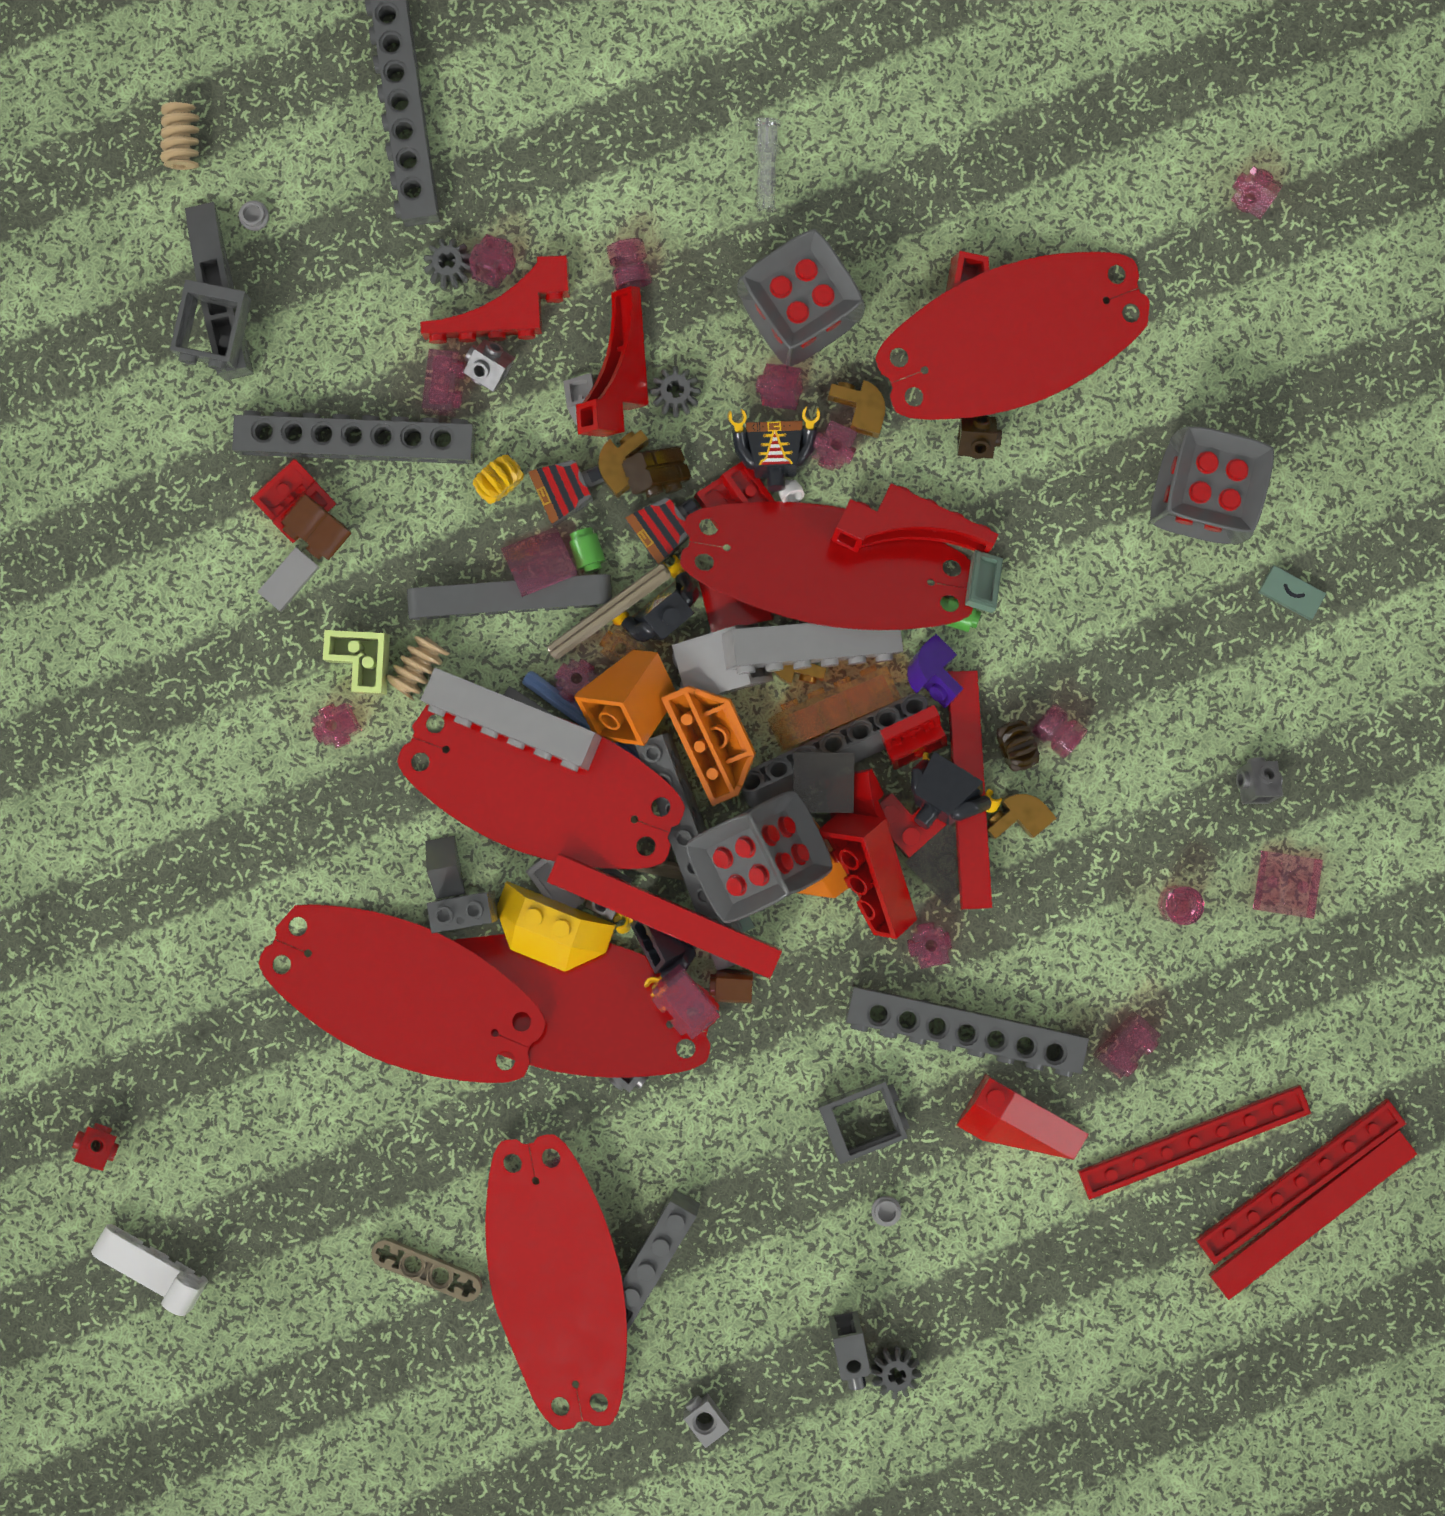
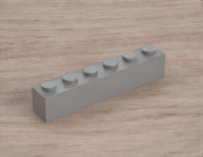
[721,623,903,674]
[421,668,602,772]

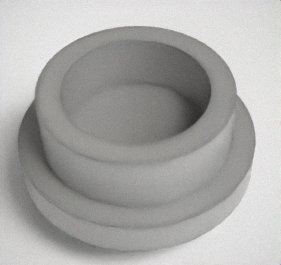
[239,201,269,231]
[871,1196,901,1227]

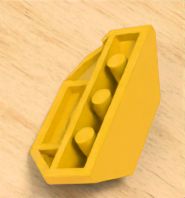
[497,881,616,971]

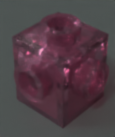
[1231,165,1283,219]
[469,234,516,288]
[756,363,803,410]
[812,420,858,471]
[554,659,597,703]
[312,703,362,749]
[907,922,952,969]

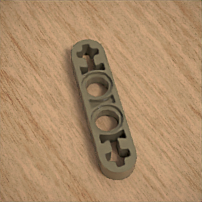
[371,1238,482,1302]

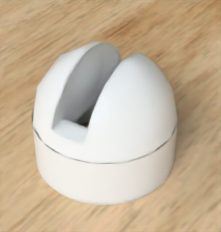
[779,479,805,503]

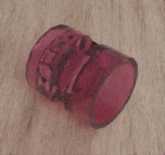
[606,238,652,290]
[1031,703,1088,759]
[1157,885,1204,925]

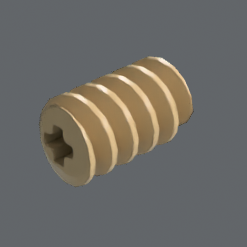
[160,102,200,170]
[386,636,450,701]

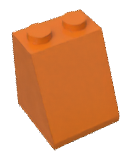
[574,650,676,746]

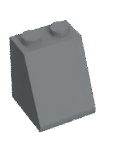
[672,624,774,695]

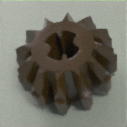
[996,720,1040,772]

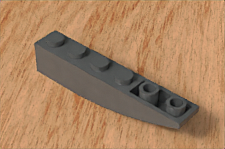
[185,202,254,381]
[622,1189,700,1332]

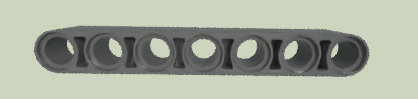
[407,574,612,620]
[741,694,929,807]

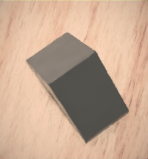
[425,836,466,899]

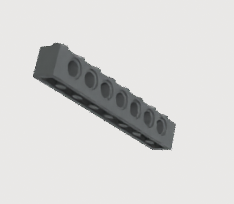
[365,0,440,227]
[232,410,476,464]
[635,733,744,971]
[845,985,1089,1077]

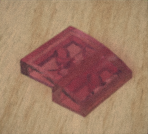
[501,527,577,597]
[1253,851,1323,919]

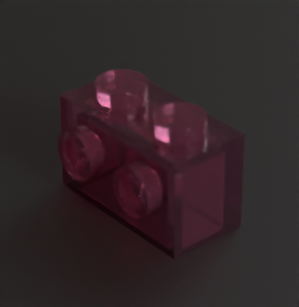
[422,349,466,417]
[652,964,720,1039]
[1093,1012,1161,1079]

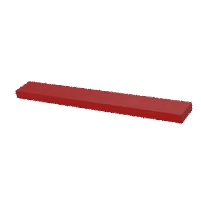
[948,671,992,910]
[547,853,782,979]
[1077,1084,1312,1200]
[1195,1098,1407,1265]
[1208,1130,1418,1300]

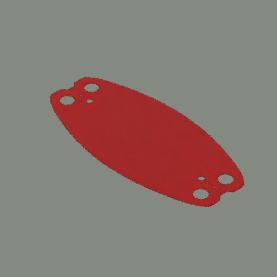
[875,252,1150,420]
[680,501,973,630]
[397,705,685,869]
[258,905,546,1083]
[453,934,719,1078]
[485,1134,627,1430]

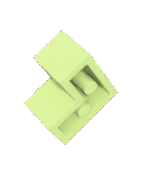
[323,630,390,695]

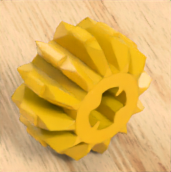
[472,455,524,504]

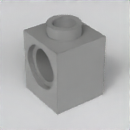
[684,1394,729,1448]

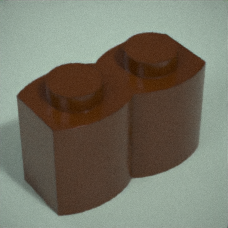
[281,493,352,560]
[709,968,753,1004]

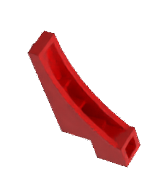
[420,255,570,344]
[576,286,649,437]
[831,483,999,554]

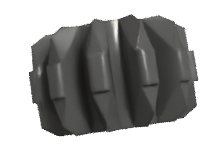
[423,238,474,290]
[650,366,701,418]
[870,1345,922,1399]

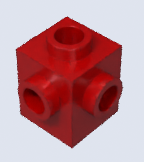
[72,1123,119,1171]

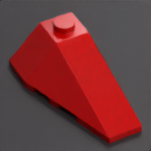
[956,1073,1089,1160]

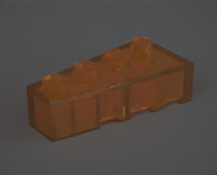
[767,665,901,752]

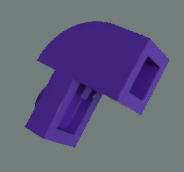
[907,634,963,708]

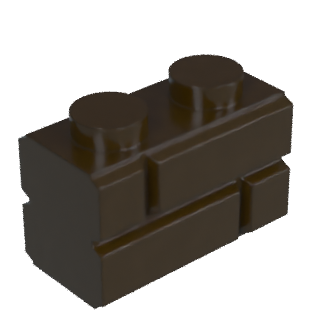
[622,446,691,498]

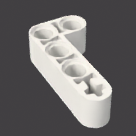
[91,1224,208,1316]

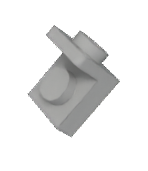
[563,373,595,425]

